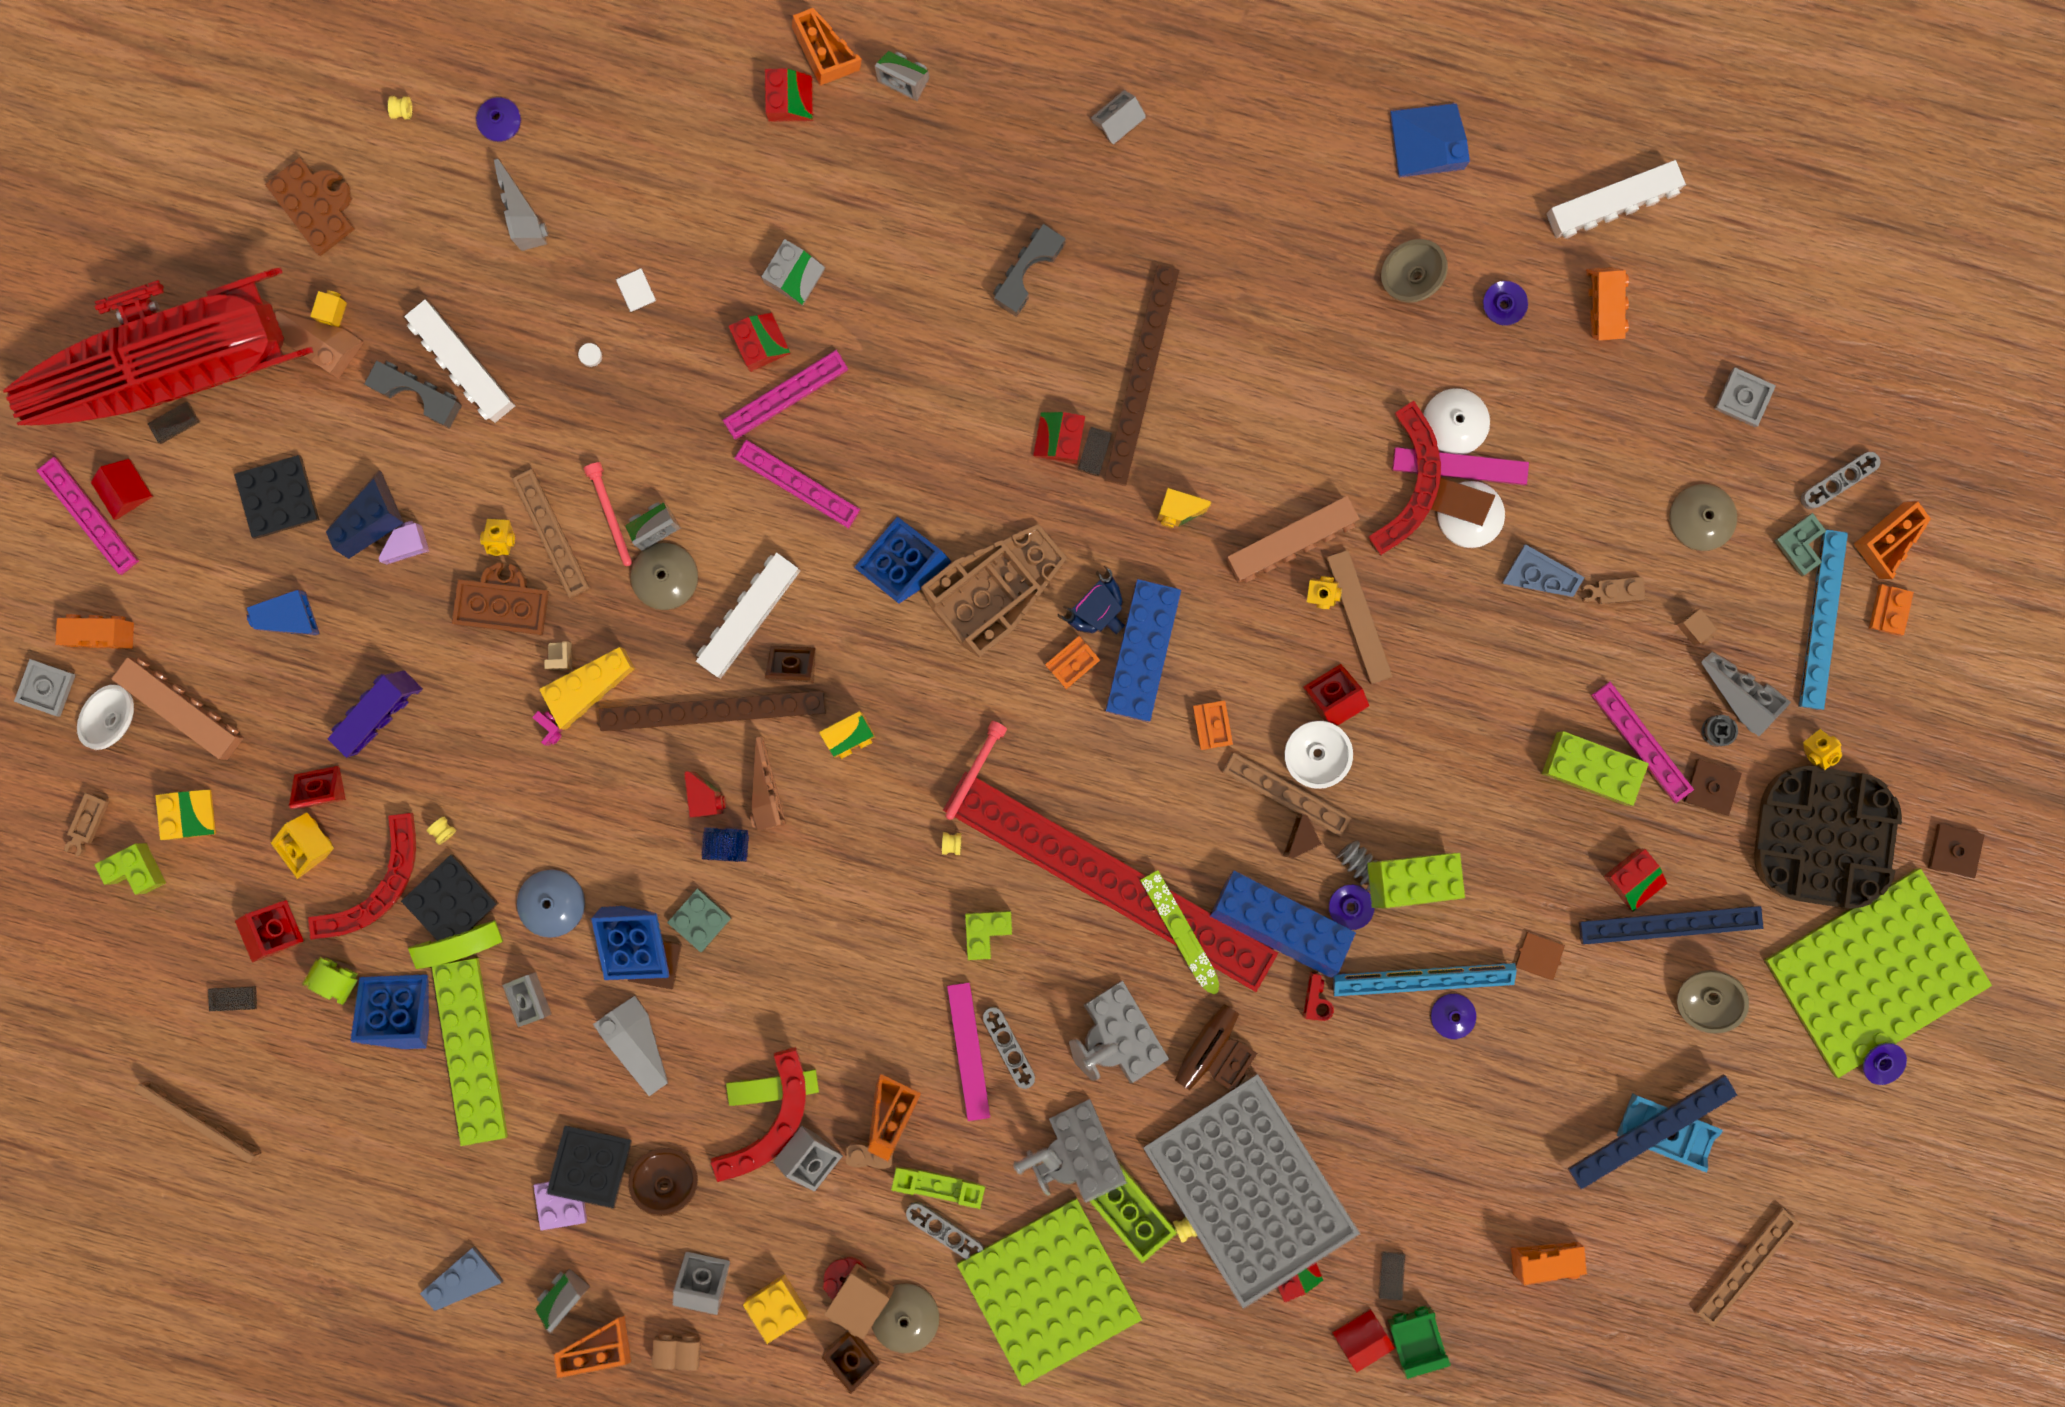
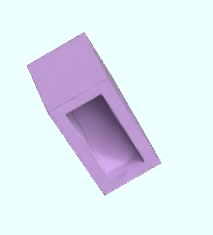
[379,521,429,565]

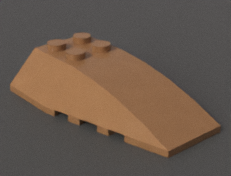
[921,524,1067,657]

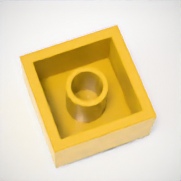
[743,1274,809,1344]

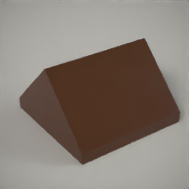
[765,646,816,683]
[1283,814,1322,859]
[821,1331,880,1394]

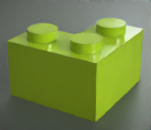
[94,843,166,895]
[965,910,1012,960]

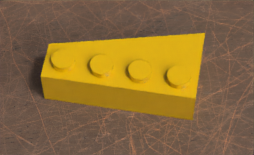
[539,647,635,730]

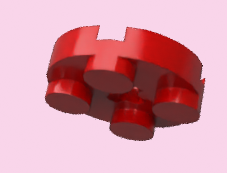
[823,1257,866,1300]

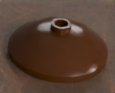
[628,1148,698,1216]

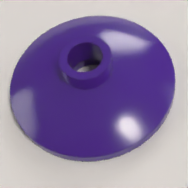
[476,97,521,142]
[1483,281,1528,326]
[1329,885,1374,930]
[1431,994,1476,1039]
[1863,1043,1907,1085]

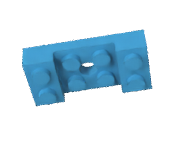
[1616,1093,1723,1173]

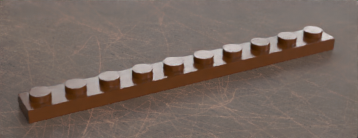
[1104,265,1180,486]
[599,691,826,731]

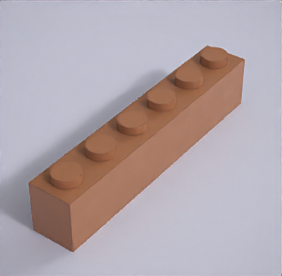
[1226,495,1360,584]
[111,657,244,760]

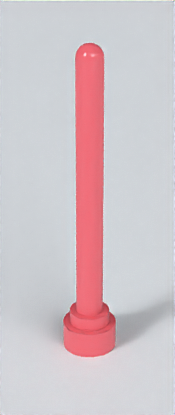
[583,462,632,566]
[946,721,1007,820]

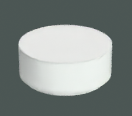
[578,343,602,367]

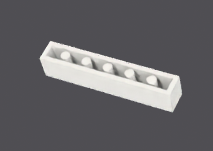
[1546,160,1686,239]
[404,300,515,422]
[696,553,800,679]

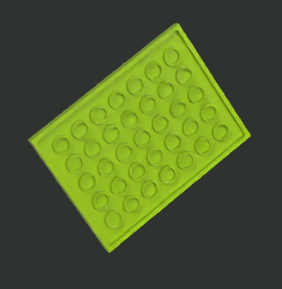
[1764,868,1992,1078]

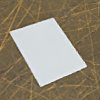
[616,269,656,312]

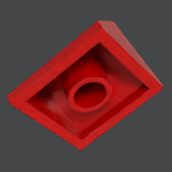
[91,459,154,520]
[289,766,346,809]
[1332,1308,1395,1373]

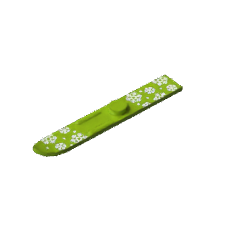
[1140,870,1219,994]

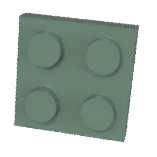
[667,888,732,952]

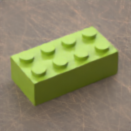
[1542,731,1649,806]
[1367,853,1465,908]
[1090,1161,1177,1263]

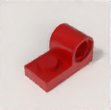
[1303,972,1334,1021]

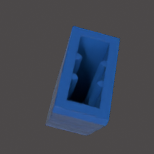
[247,590,320,635]

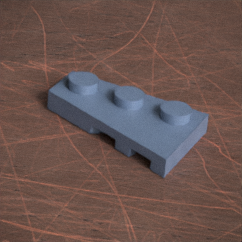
[1502,544,1585,597]
[420,1246,504,1311]

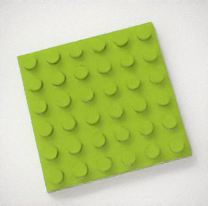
[957,1197,1142,1386]

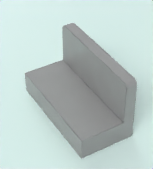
[1091,90,1146,144]

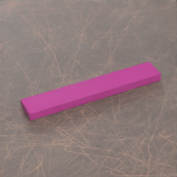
[723,350,849,440]
[734,440,860,529]
[1392,448,1529,485]
[36,457,139,575]
[1591,682,1694,803]
[947,982,990,1121]

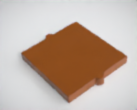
[1515,932,1565,980]

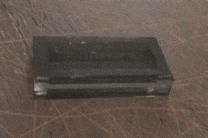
[148,402,200,444]
[1078,427,1112,476]
[208,986,257,1011]
[1378,1251,1406,1300]

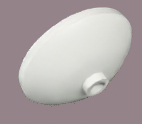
[1423,388,1490,455]
[1437,481,1505,548]
[77,685,134,750]
[1285,721,1353,789]

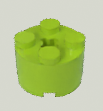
[302,957,358,1005]

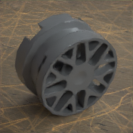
[1701,715,1738,747]

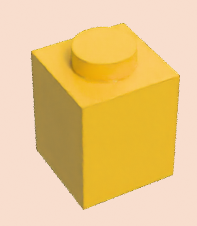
[310,290,347,327]

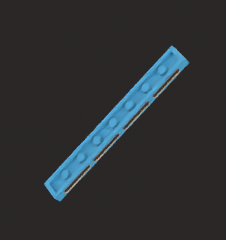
[1799,530,1848,710]
[1333,963,1517,997]

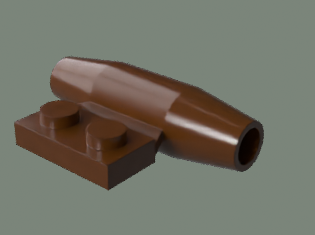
[1175,1004,1258,1091]

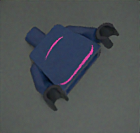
[1058,566,1125,635]

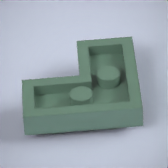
[1774,513,1826,576]

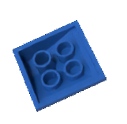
[1390,103,1470,177]
[854,517,952,604]
[591,906,670,980]
[350,975,429,1049]

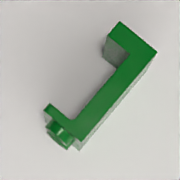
[1387,1306,1451,1379]

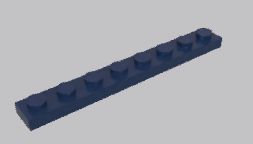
[1579,906,1764,945]
[1567,1075,1738,1190]

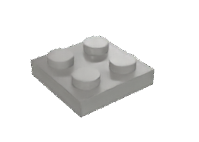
[1715,367,1776,427]
[14,659,76,717]

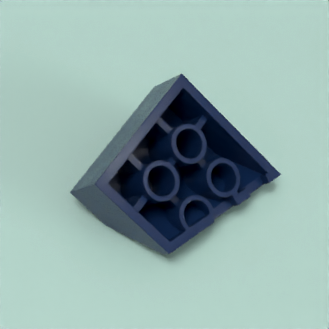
[326,470,404,559]

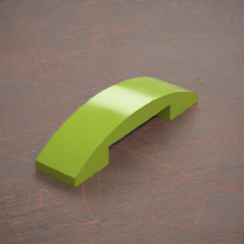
[408,920,503,969]
[726,1069,819,1106]
[891,1167,985,1209]

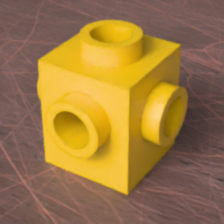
[480,519,515,556]
[1307,576,1342,609]
[1803,729,1842,770]

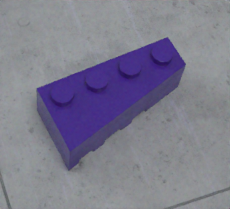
[327,670,423,758]

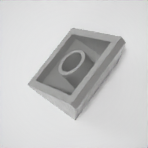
[503,972,552,1027]

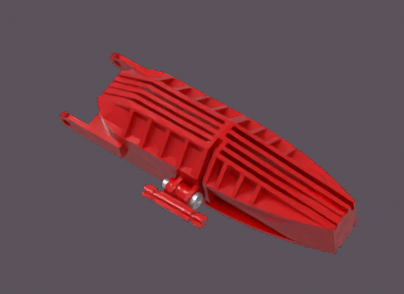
[3,267,313,425]

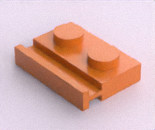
[1869,584,1914,636]
[1045,636,1100,689]
[1192,700,1233,750]

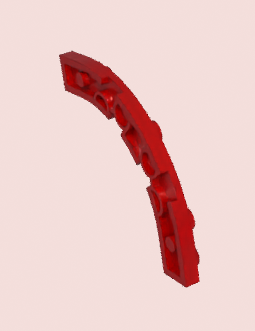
[1368,401,1441,556]
[308,813,416,940]
[711,1047,806,1182]

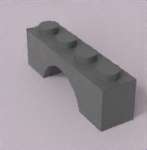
[993,224,1066,317]
[364,361,462,429]

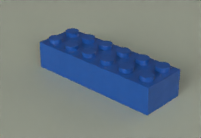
[1105,579,1181,723]
[1210,871,1356,978]

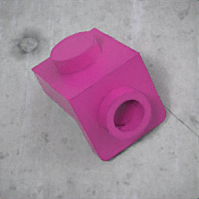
[532,711,562,746]

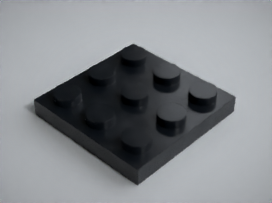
[234,455,320,539]
[401,854,499,941]
[546,1126,632,1209]

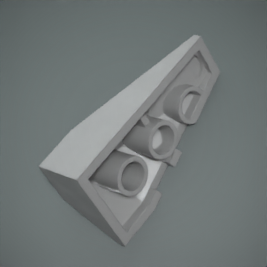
[494,159,549,251]
[1701,652,1791,736]
[593,995,668,1096]

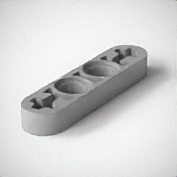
[1801,452,1880,509]
[983,1007,1035,1089]
[906,1202,984,1259]

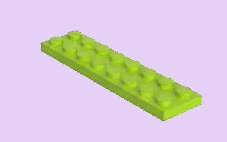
[432,958,508,1146]

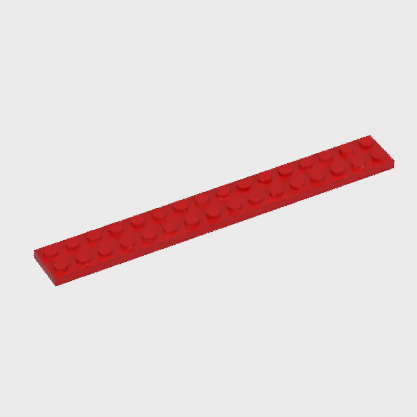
[943,771,1279,992]

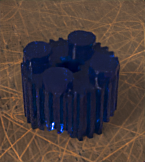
[702,827,749,862]

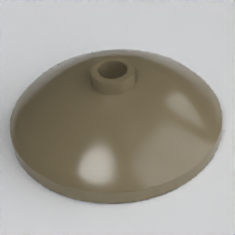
[1381,239,1448,303]
[1669,484,1737,551]
[631,543,698,610]
[1677,970,1749,1033]
[872,1283,939,1353]

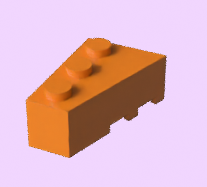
[792,8,862,86]
[1586,267,1629,340]
[1854,501,1931,579]
[55,614,134,649]
[868,1074,921,1161]
[1511,1242,1587,1285]
[554,1316,631,1378]

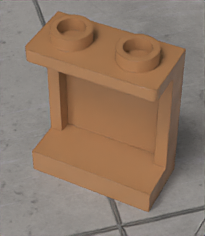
[824,1263,895,1340]

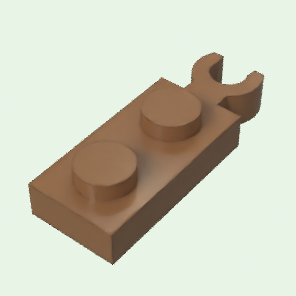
[1581,577,1646,604]
[64,793,110,856]

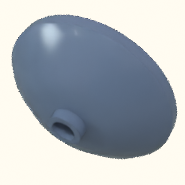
[517,870,585,938]

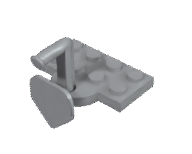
[1069,981,1169,1083]
[1013,1099,1127,1203]

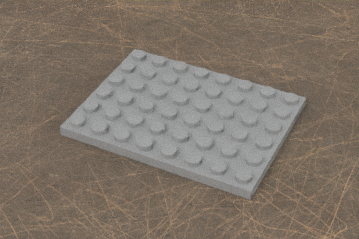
[1143,1074,1360,1309]

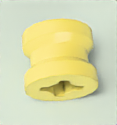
[388,96,412,119]
[427,817,456,845]
[942,832,961,855]
[1173,1216,1198,1243]

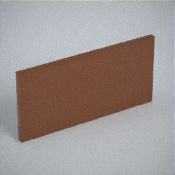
[1431,478,1496,526]

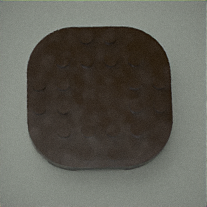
[1754,766,1902,908]

